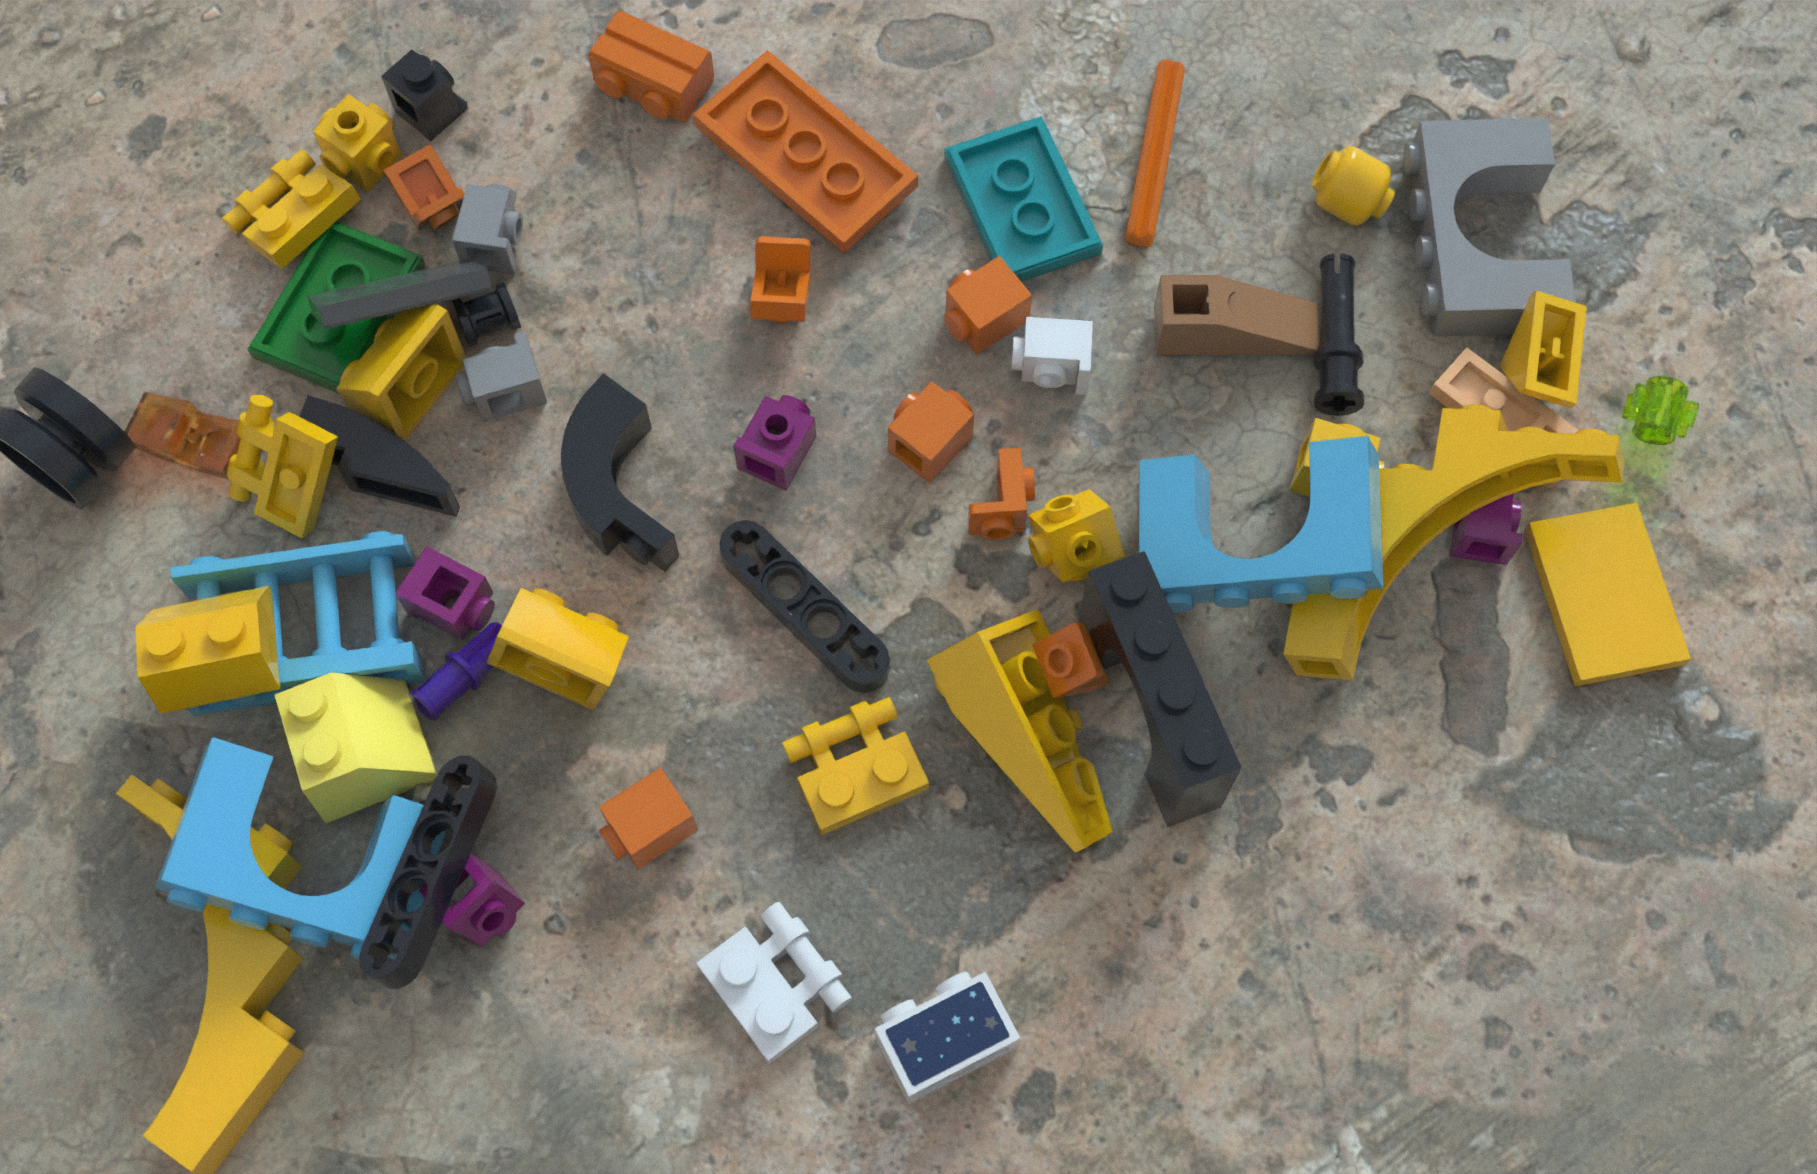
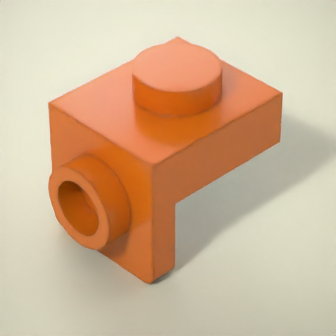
[383,144,465,230]
[750,236,811,323]
[968,448,1035,540]
[1032,622,1110,699]

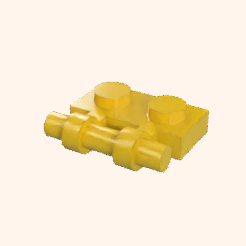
[221,149,361,269]
[227,395,338,539]
[781,697,929,836]

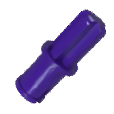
[409,622,502,721]

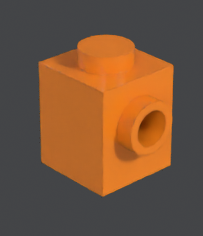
[943,256,1032,355]
[888,381,974,483]
[598,767,698,870]

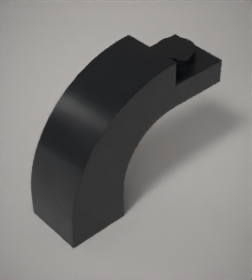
[561,373,680,572]

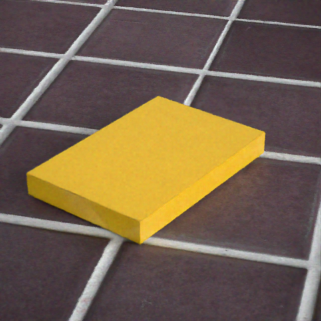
[1524,503,1691,687]

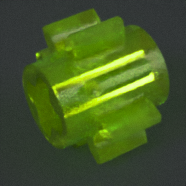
[1622,376,1699,445]

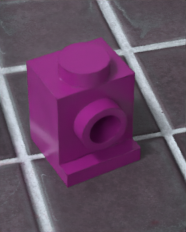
[733,395,816,491]
[1450,493,1522,565]
[395,546,495,640]
[419,853,525,947]

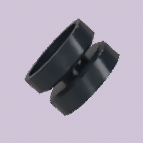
[0,367,136,510]

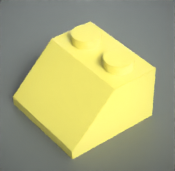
[275,672,437,824]

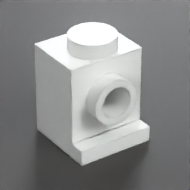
[1011,317,1093,395]

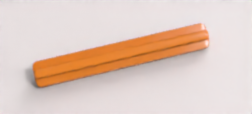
[1125,59,1185,248]

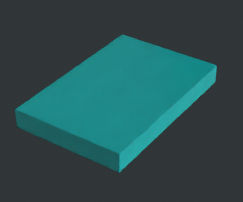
[944,116,1103,282]

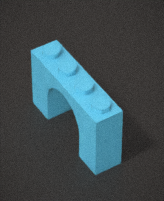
[1139,436,1383,613]
[155,737,451,960]

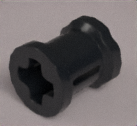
[451,282,521,347]

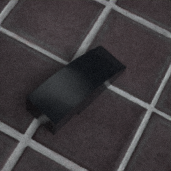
[299,395,460,517]

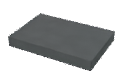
[307,259,492,329]

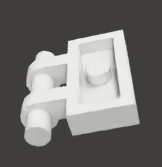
[696,902,852,1065]

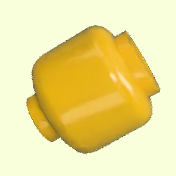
[1311,146,1395,226]

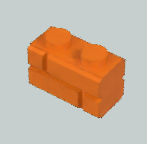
[588,10,715,123]

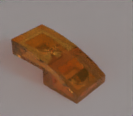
[124,392,240,479]

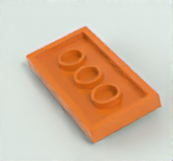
[693,50,918,253]

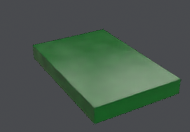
[247,221,426,394]

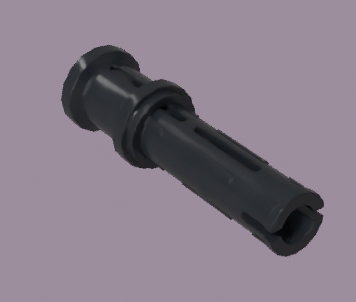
[1313,253,1364,416]

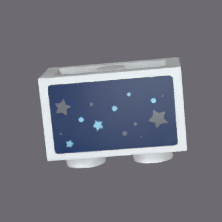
[875,971,1020,1105]

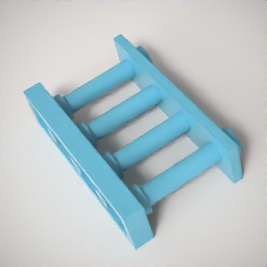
[170,531,425,716]

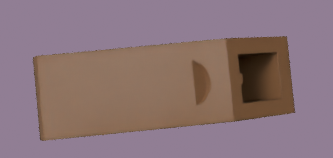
[1154,275,1320,355]

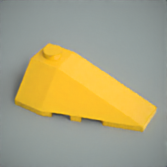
[927,609,1113,853]

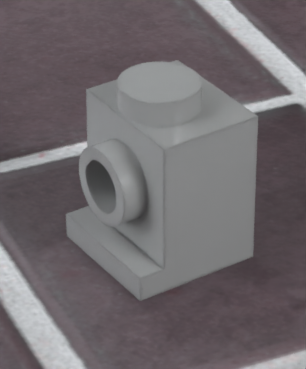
[452,184,523,275]
[456,331,547,422]

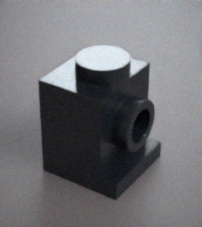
[381,49,468,141]

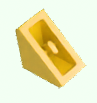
[1499,290,1587,408]

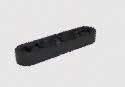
[719,520,890,693]
[359,755,497,989]

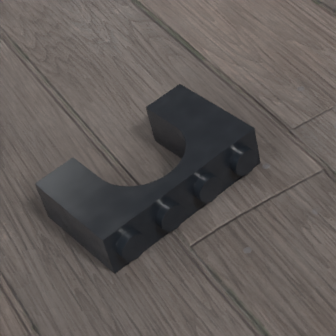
[1078,551,1242,827]

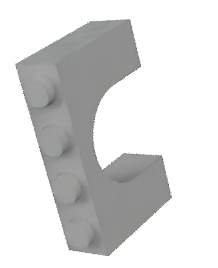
[1403,118,1576,336]

